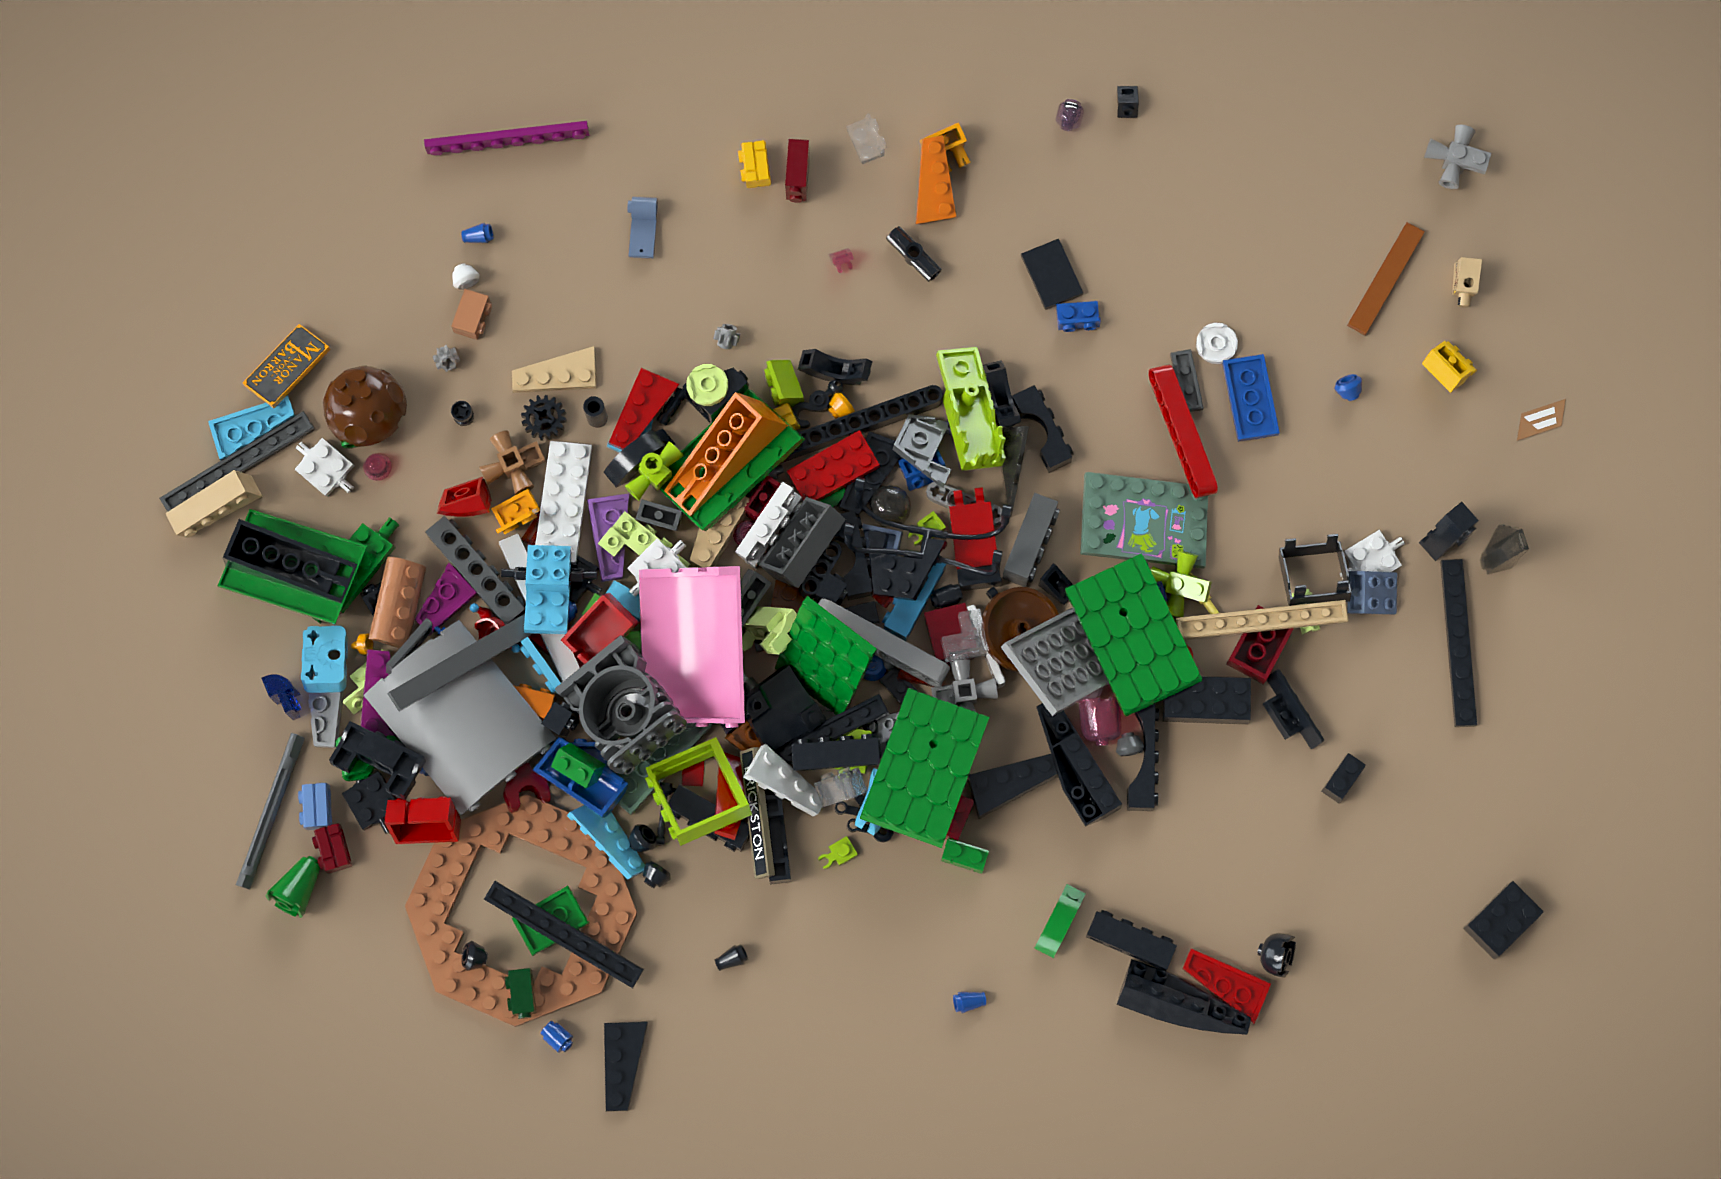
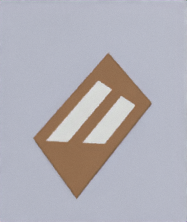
[1517,399,1566,441]

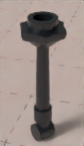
[656,782,676,845]

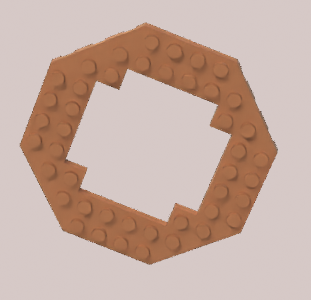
[405,794,637,1027]

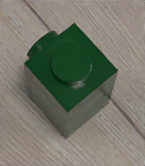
[505,968,536,1019]

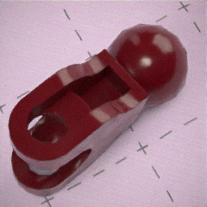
[503,763,551,813]

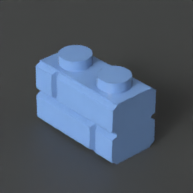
[298,783,332,830]

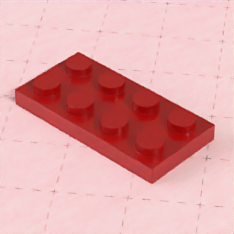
[787,430,880,501]

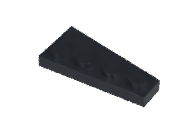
[604,1022,648,1112]

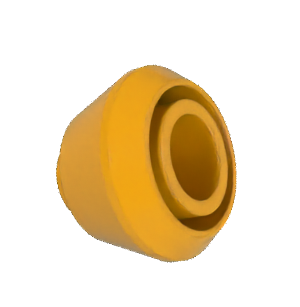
[828,393,855,419]

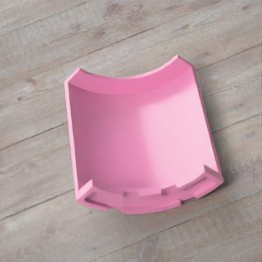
[639,566,745,728]

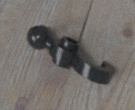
[792,380,844,428]

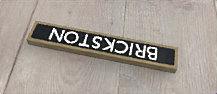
[740,747,775,879]

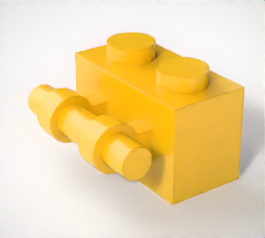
[1422,340,1477,393]

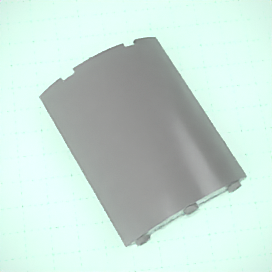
[364,620,556,815]

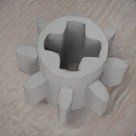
[713,324,741,349]
[433,345,460,372]

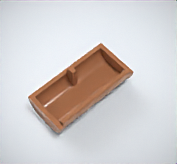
[368,557,426,648]

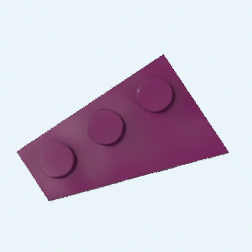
[415,562,477,636]

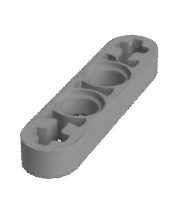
[926,482,1002,526]

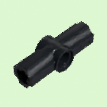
[886,226,942,282]

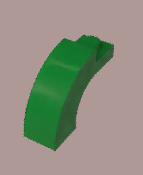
[1034,884,1086,958]

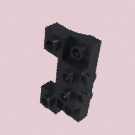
[329,721,426,800]

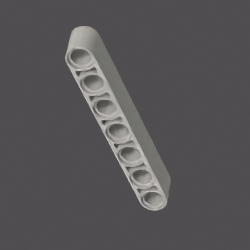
[818,599,950,687]

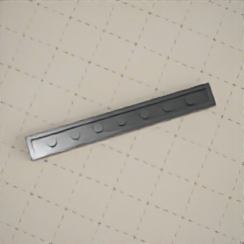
[159,411,315,512]
[387,614,535,712]

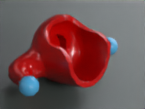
[470,603,521,653]

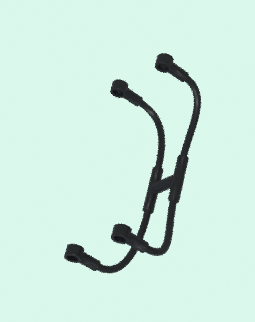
[844,477,1012,576]

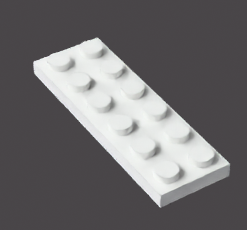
[535,441,592,565]

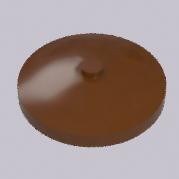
[981,587,1059,672]

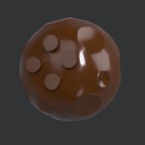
[323,365,407,447]

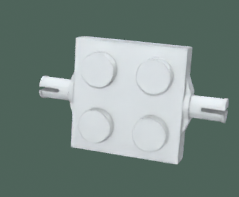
[295,438,355,497]
[1340,530,1404,579]
[627,538,687,597]

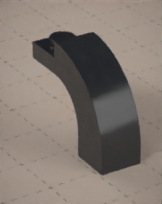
[797,349,873,385]
[983,360,1021,427]
[604,428,675,488]

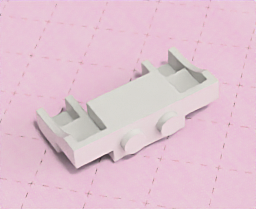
[735,482,803,569]

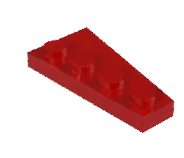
[608,368,679,450]

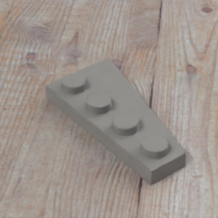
[308,665,347,748]

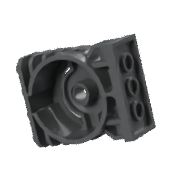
[555,635,687,775]

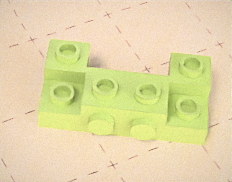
[598,511,691,568]
[742,606,797,655]

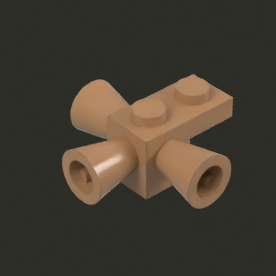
[479,430,546,495]

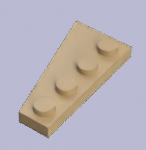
[512,346,596,393]

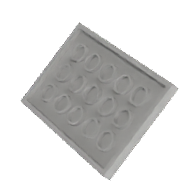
[1001,608,1109,716]

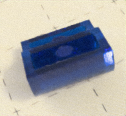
[261,674,301,720]

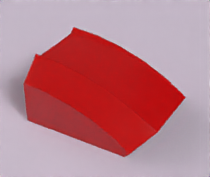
[437,477,492,517]

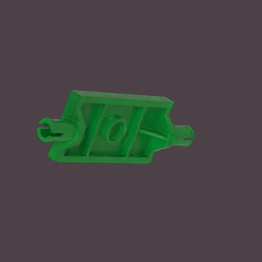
[313,517,400,624]

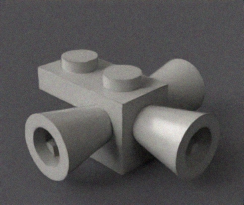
[1424,125,1491,189]
[931,659,998,712]

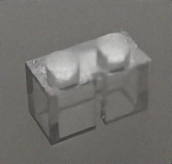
[814,766,867,807]

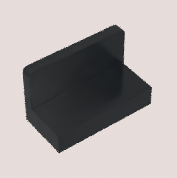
[957,565,1002,591]

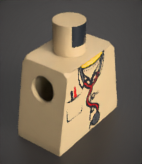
[1452,257,1482,307]

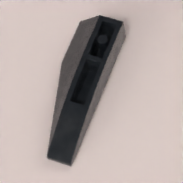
[1036,703,1122,827]
[1116,959,1251,1035]

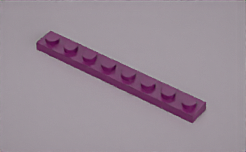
[424,121,590,156]

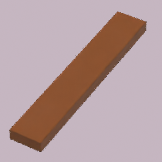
[1347,222,1425,335]

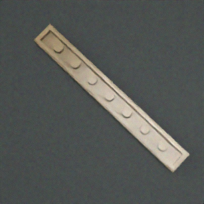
[1175,600,1348,640]

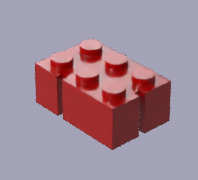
[561,593,640,664]
[384,796,461,844]

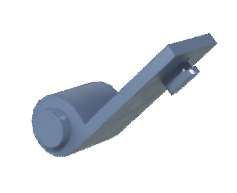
[627,197,658,259]

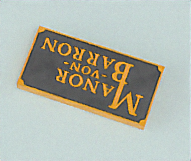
[243,324,330,408]

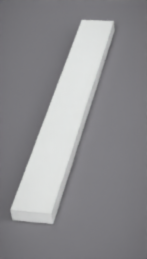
[499,534,580,682]

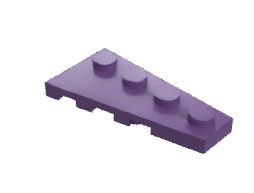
[587,494,629,582]

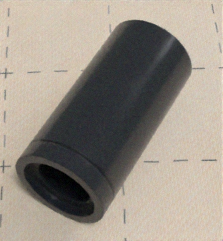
[583,396,608,428]

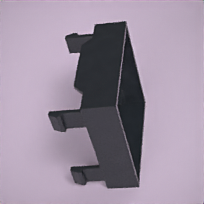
[1278,534,1352,606]

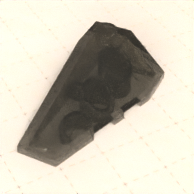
[1001,426,1029,517]
[1480,524,1529,575]

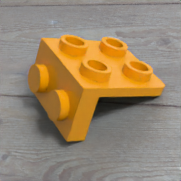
[491,488,540,535]

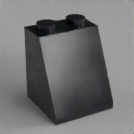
[682,367,749,424]

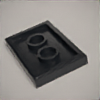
[1021,238,1083,310]

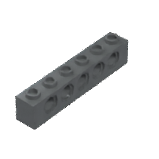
[425,516,526,625]

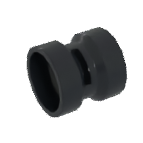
[451,401,474,426]

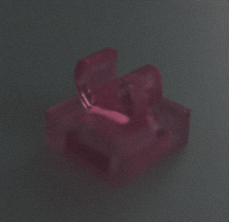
[829,248,854,273]

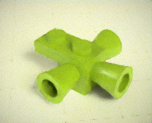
[624,442,683,501]
[1150,551,1212,617]

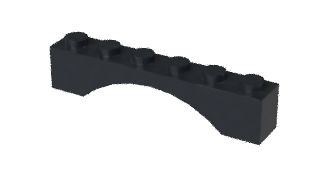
[1127,703,1159,811]

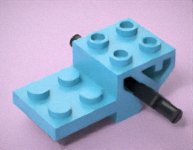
[501,545,597,634]

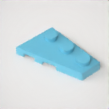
[520,637,561,694]

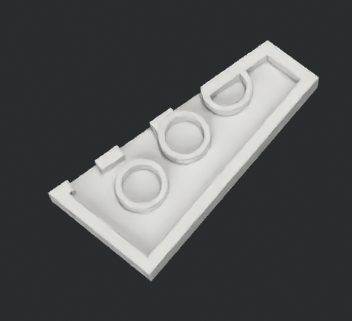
[743,744,826,816]

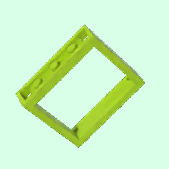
[645,737,752,846]

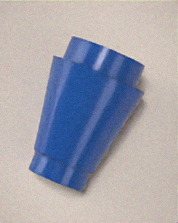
[461,223,493,243]
[953,992,986,1013]

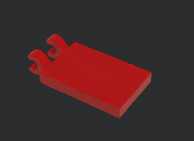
[949,487,997,569]

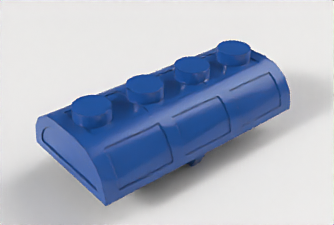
[533,737,628,818]

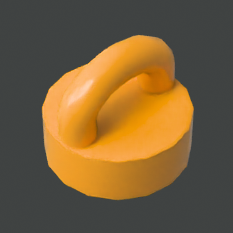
[351,633,374,655]

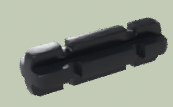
[657,387,685,426]

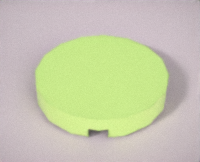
[687,364,728,406]

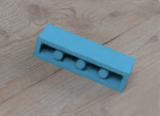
[882,563,946,641]

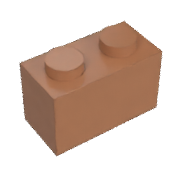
[451,289,492,340]

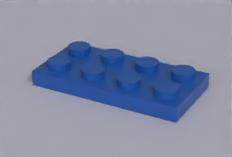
[1222,354,1280,442]

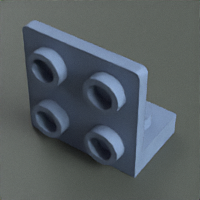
[1347,571,1397,615]

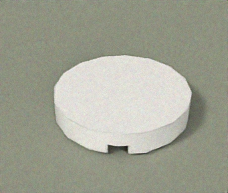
[1196,323,1238,364]

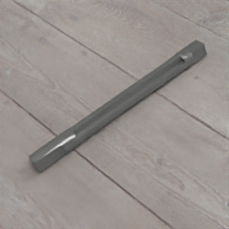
[236,733,305,890]

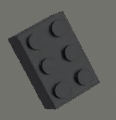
[1463,881,1544,959]

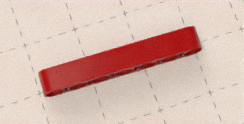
[1148,364,1218,498]

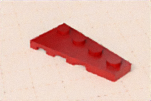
[714,752,745,840]
[1182,948,1271,1024]

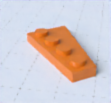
[915,135,956,224]

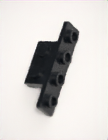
[1262,669,1324,749]

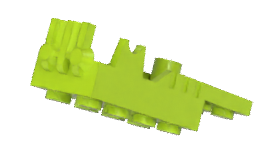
[936,347,1006,471]

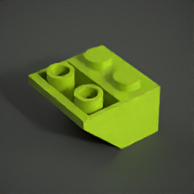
[764,360,804,408]

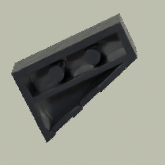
[1419,501,1479,561]

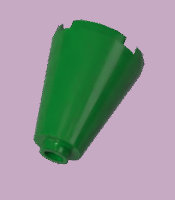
[265,856,320,918]

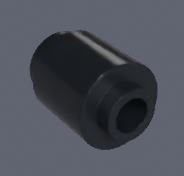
[930,584,963,609]

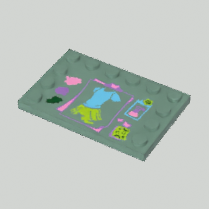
[1080,472,1208,569]

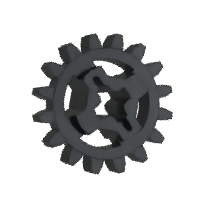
[521,395,567,441]

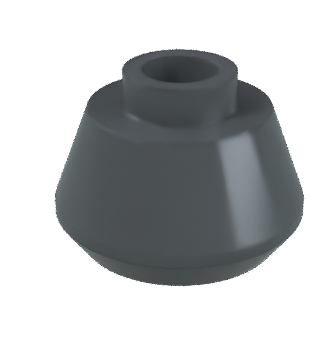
[1116,732,1145,757]

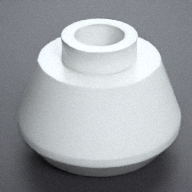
[452,263,480,290]

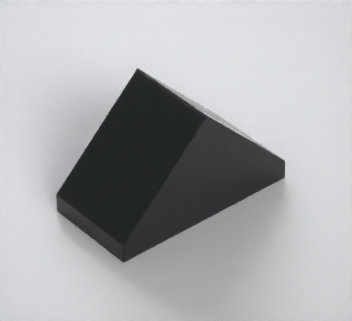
[1038,563,1073,605]

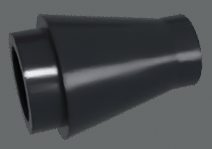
[714,944,748,971]

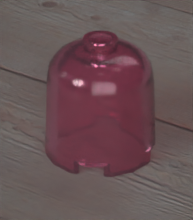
[1078,697,1122,746]

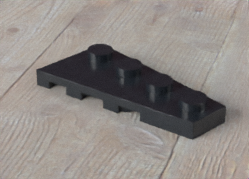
[839,431,901,516]

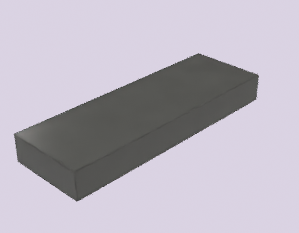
[1170,349,1204,412]
[386,618,433,675]

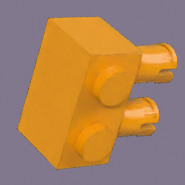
[920,122,971,172]

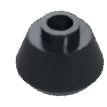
[629,824,657,852]
[643,861,671,889]
[461,941,488,971]

